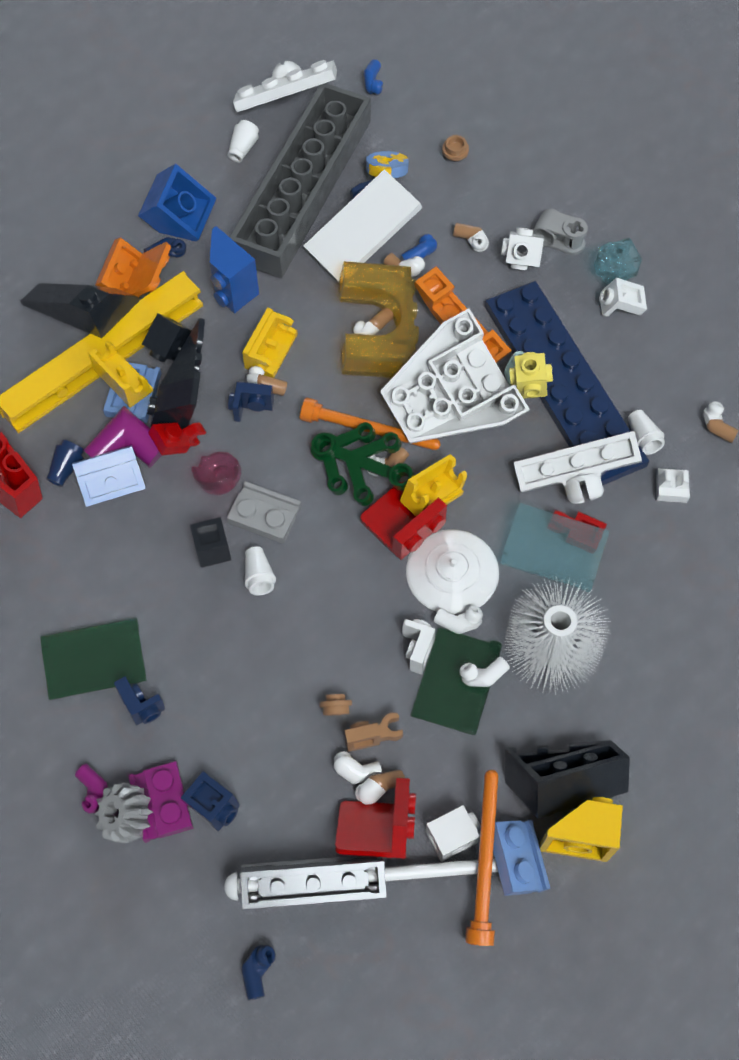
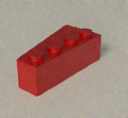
[0,432,43,519]

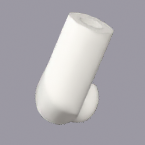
[434,606,483,634]
[334,751,382,784]

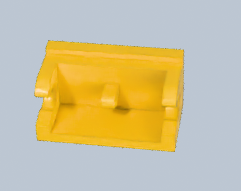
[242,307,298,378]
[88,341,154,408]
[400,454,467,516]

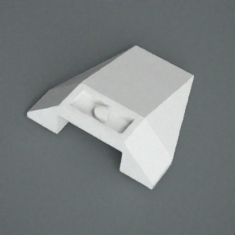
[380,308,530,444]

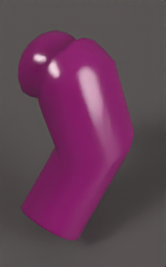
[75,764,108,814]

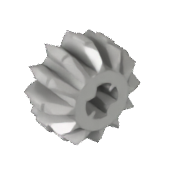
[94,783,153,843]

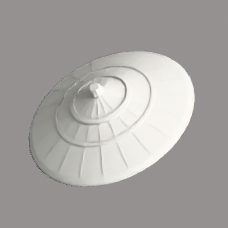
[406,529,499,615]

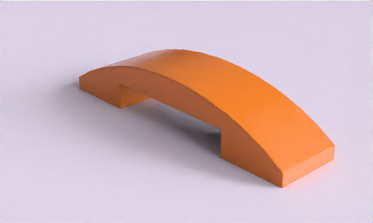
[414,266,512,363]

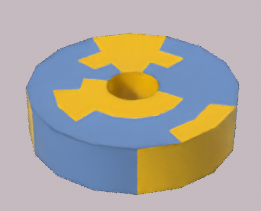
[366,151,409,178]

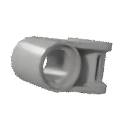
[533,209,588,255]

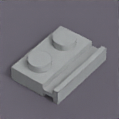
[227,481,302,544]

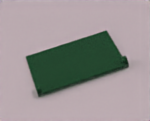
[40,618,147,700]
[411,628,502,735]

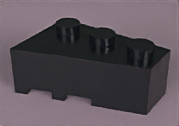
[505,740,630,818]

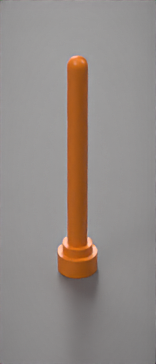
[300,397,441,450]
[465,770,498,946]

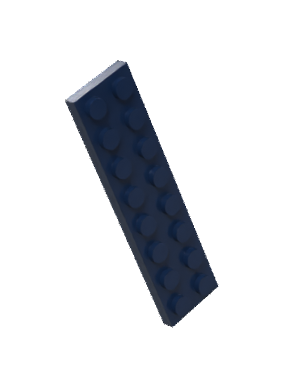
[485,281,649,486]

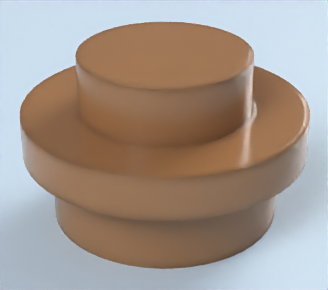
[442,135,469,161]
[319,694,353,716]

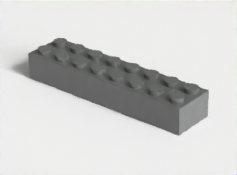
[230,83,371,278]

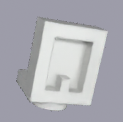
[599,277,647,317]
[402,619,436,675]

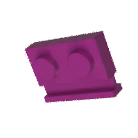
[128,761,194,843]

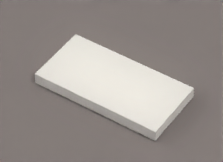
[303,169,422,285]

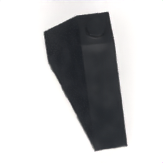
[20,283,140,338]
[147,318,205,429]

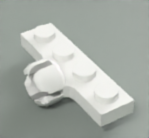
[233,60,337,112]
[514,431,642,504]

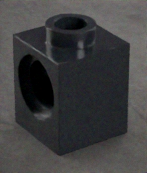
[142,313,192,362]
[190,517,231,568]

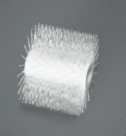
[504,576,611,695]

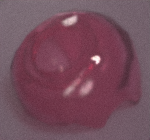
[192,452,242,496]

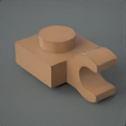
[344,713,403,752]

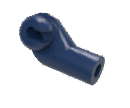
[144,237,186,258]
[242,945,276,1001]

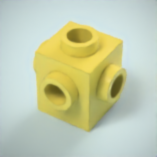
[509,352,553,399]

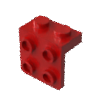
[361,482,447,560]
[335,778,416,859]

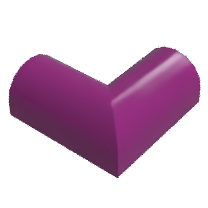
[83,406,162,468]

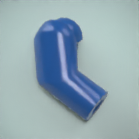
[364,60,383,95]
[401,234,437,260]

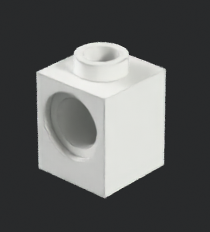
[425,805,481,862]

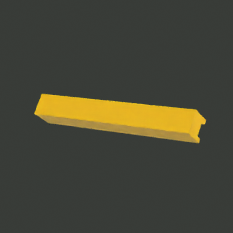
[0,271,203,434]

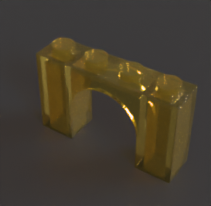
[339,261,419,378]

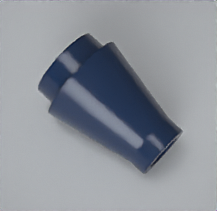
[46,440,84,487]

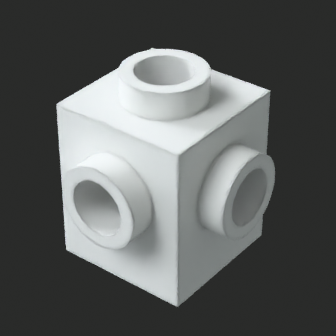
[501,227,544,270]

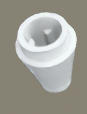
[227,120,259,163]
[627,410,665,455]
[245,547,276,595]

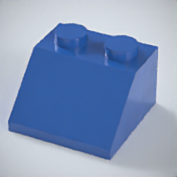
[138,163,217,241]
[210,226,259,314]

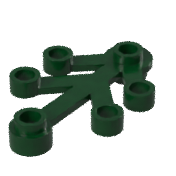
[311,422,415,506]

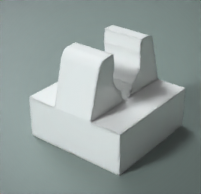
[656,468,690,503]

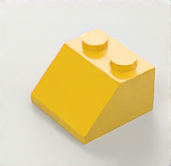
[539,797,623,862]

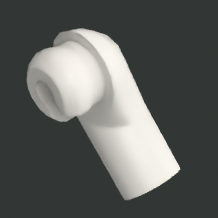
[460,657,510,687]

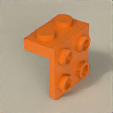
[95,237,171,298]

